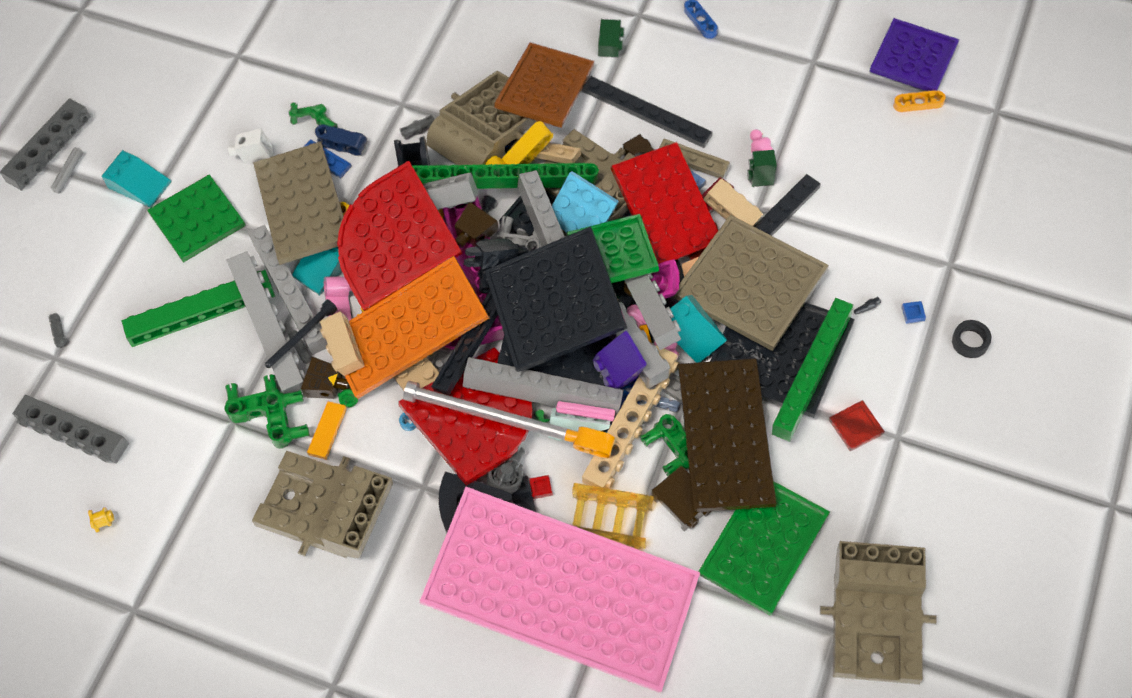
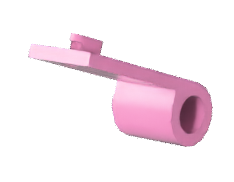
[324,277,352,320]

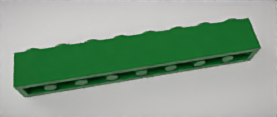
[121,270,276,347]
[771,297,854,442]

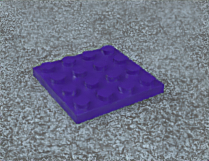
[869,18,960,91]

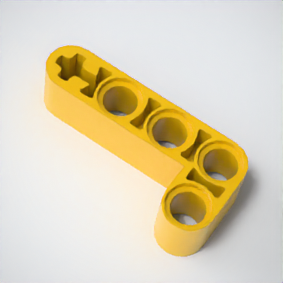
[485,121,553,177]

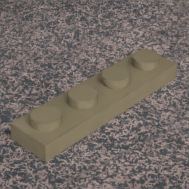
[658,139,730,178]

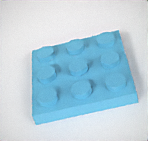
[552,171,619,233]

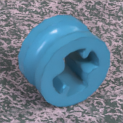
[399,413,416,431]

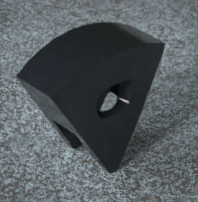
[394,136,431,167]
[438,471,512,535]

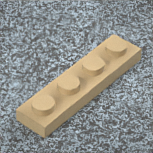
[511,139,581,163]

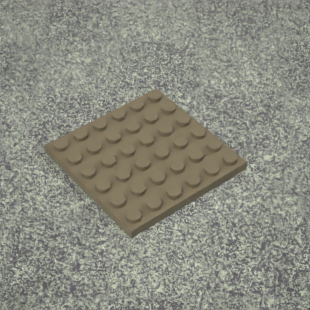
[672,215,829,351]

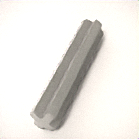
[51,147,83,193]

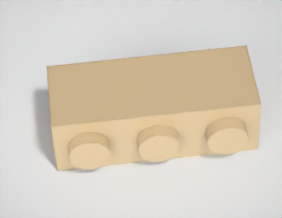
[704,179,763,226]
[320,311,365,376]

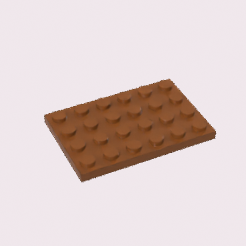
[494,42,594,128]

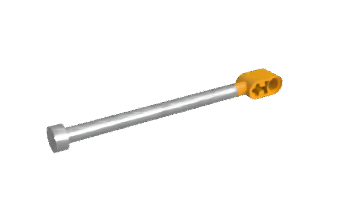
[403,381,615,458]

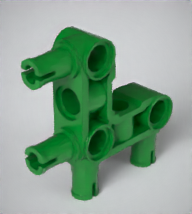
[224,374,310,449]
[640,414,689,476]

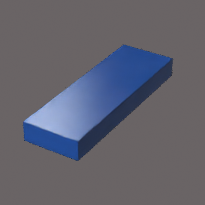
[303,139,352,179]

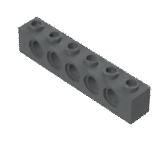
[0,98,91,191]
[12,394,129,464]

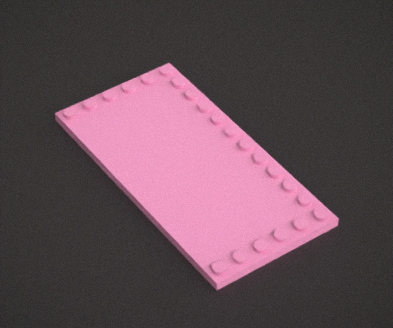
[420,487,700,693]

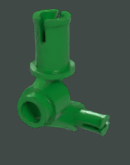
[289,102,338,128]

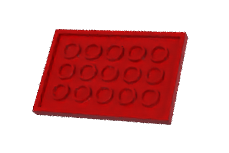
[610,142,718,264]

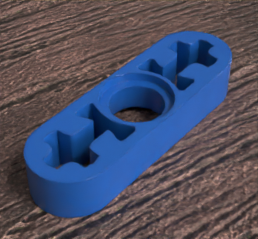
[684,0,718,39]

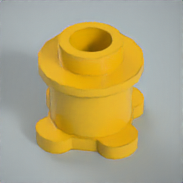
[88,507,114,533]

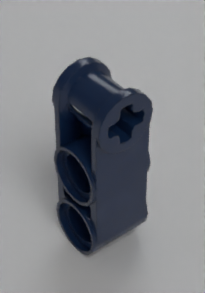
[315,124,367,156]

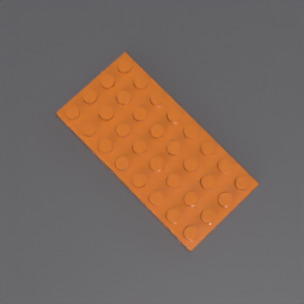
[345,256,490,399]

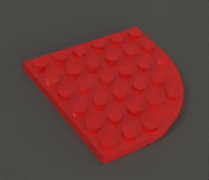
[337,161,463,311]
[398,347,532,486]

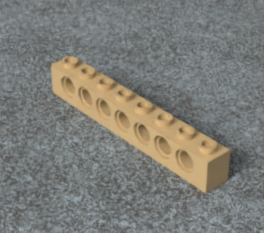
[582,345,679,493]

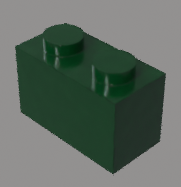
[598,19,624,58]
[747,150,777,187]

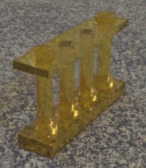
[572,483,654,550]

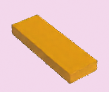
[307,401,347,460]

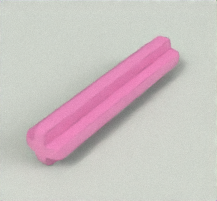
[556,401,615,421]

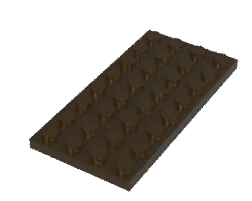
[678,359,776,512]

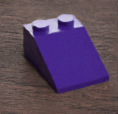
[593,330,647,389]

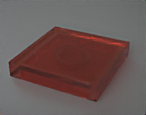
[829,400,885,452]

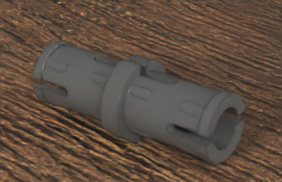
[400,115,435,139]

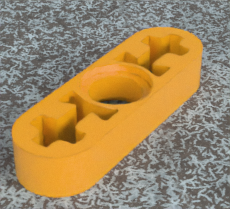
[893,90,946,112]

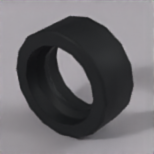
[952,320,992,359]

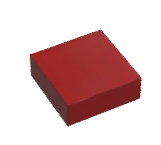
[529,475,553,499]

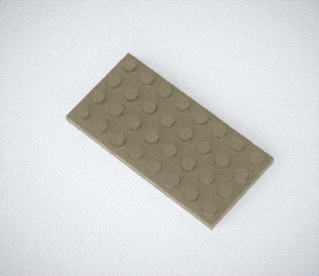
[253,141,344,265]

